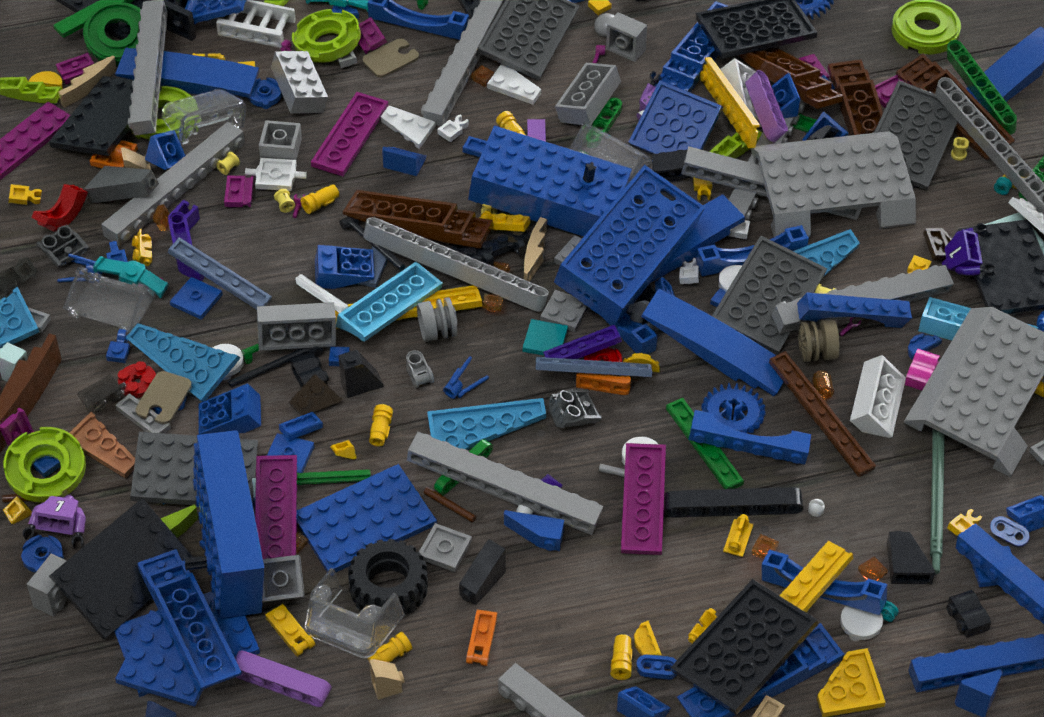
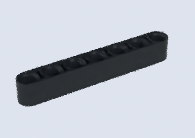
[664,487,804,518]

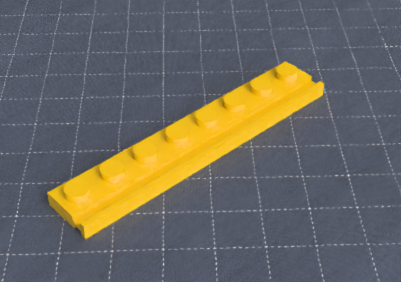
[700,57,760,148]
[335,285,482,329]
[779,541,854,612]

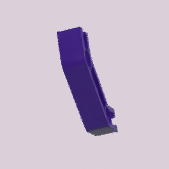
[168,200,204,281]

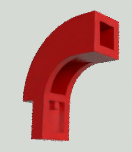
[31,184,88,232]

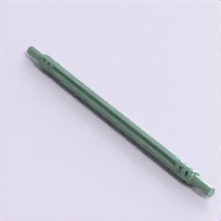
[930,429,944,574]

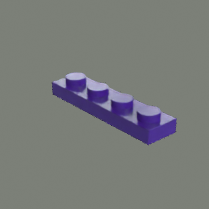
[543,325,622,359]

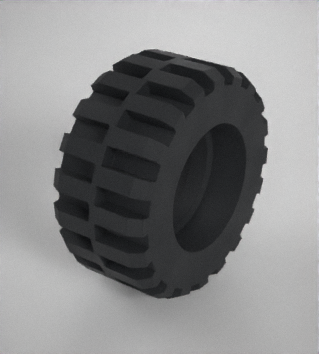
[348,539,428,620]

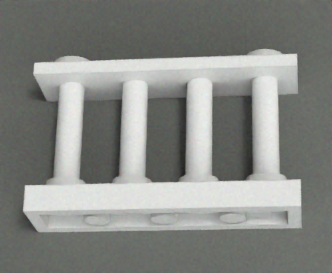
[216,0,296,48]

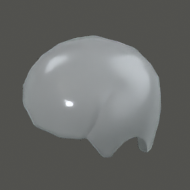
[594,13,615,37]

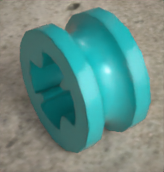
[994,177,1012,195]
[881,601,899,622]

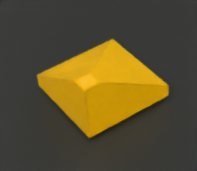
[331,440,356,459]
[3,496,32,524]

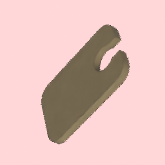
[363,39,419,78]
[135,371,192,424]

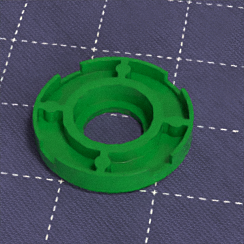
[83,2,141,66]

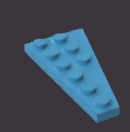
[793,229,860,276]
[0,287,40,348]
[126,323,240,402]
[427,398,546,450]

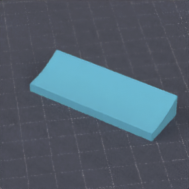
[336,262,443,342]
[918,297,1038,340]

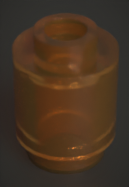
[812,370,834,400]

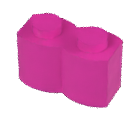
[905,349,940,390]

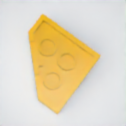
[817,648,886,717]

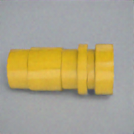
[496,111,527,136]
[300,184,339,214]
[369,404,393,447]
[367,632,413,663]
[610,634,633,680]

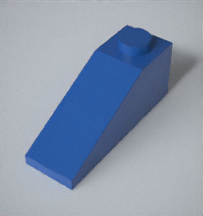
[504,510,564,551]

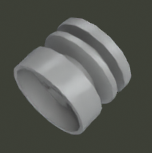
[417,297,458,342]

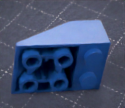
[315,245,374,289]
[198,383,261,435]

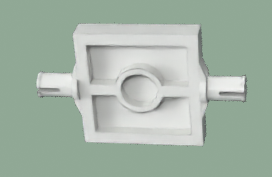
[245,158,307,191]

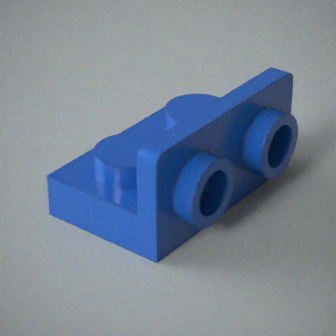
[1006,495,1044,532]

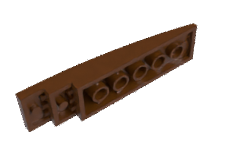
[738,47,843,109]
[896,53,1015,160]
[827,59,883,136]
[343,190,494,248]
[0,334,62,453]

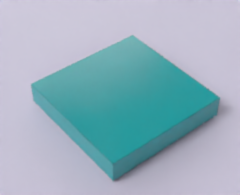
[522,319,568,356]

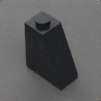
[338,350,384,398]
[887,531,935,585]
[459,539,506,605]

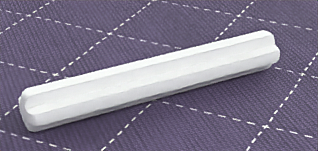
[295,274,348,313]

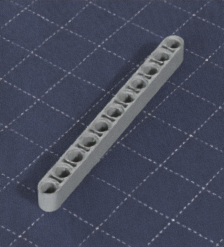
[935,77,1044,214]
[363,217,549,312]

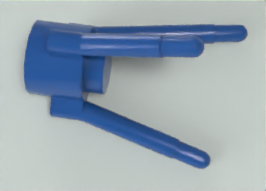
[57,254,103,282]
[443,356,489,399]

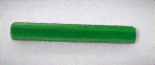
[297,470,371,485]

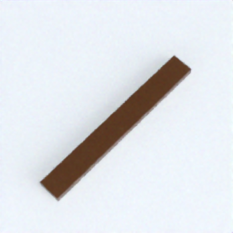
[769,351,876,477]

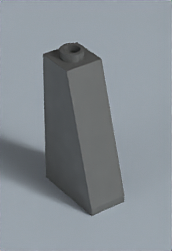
[84,166,159,203]

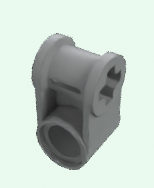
[406,350,434,388]

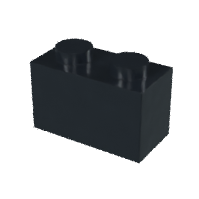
[652,150,691,180]

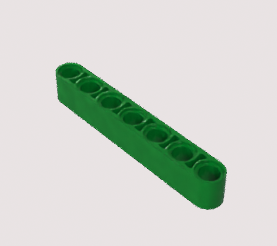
[947,40,1017,135]

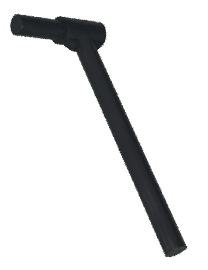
[339,216,406,271]
[228,346,323,388]

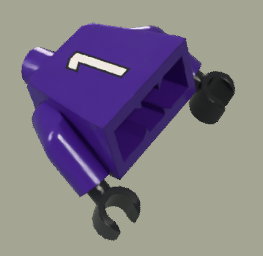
[942,223,995,276]

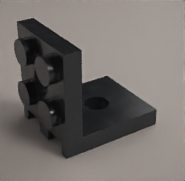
[164,0,196,41]

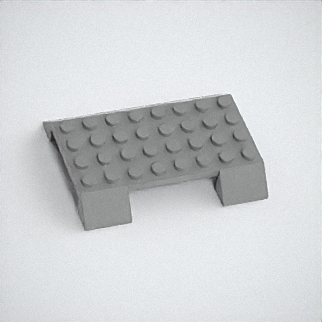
[751,131,916,237]
[904,307,1044,477]

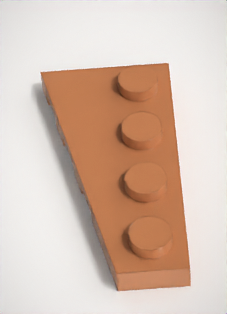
[70,412,135,479]

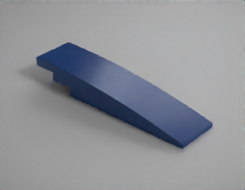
[655,1,728,92]
[966,26,1044,103]
[115,48,259,99]
[650,194,745,283]
[641,289,784,396]
[137,549,242,690]
[677,623,844,717]

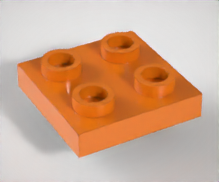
[90,140,138,168]

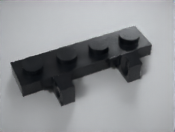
[459,231,530,266]

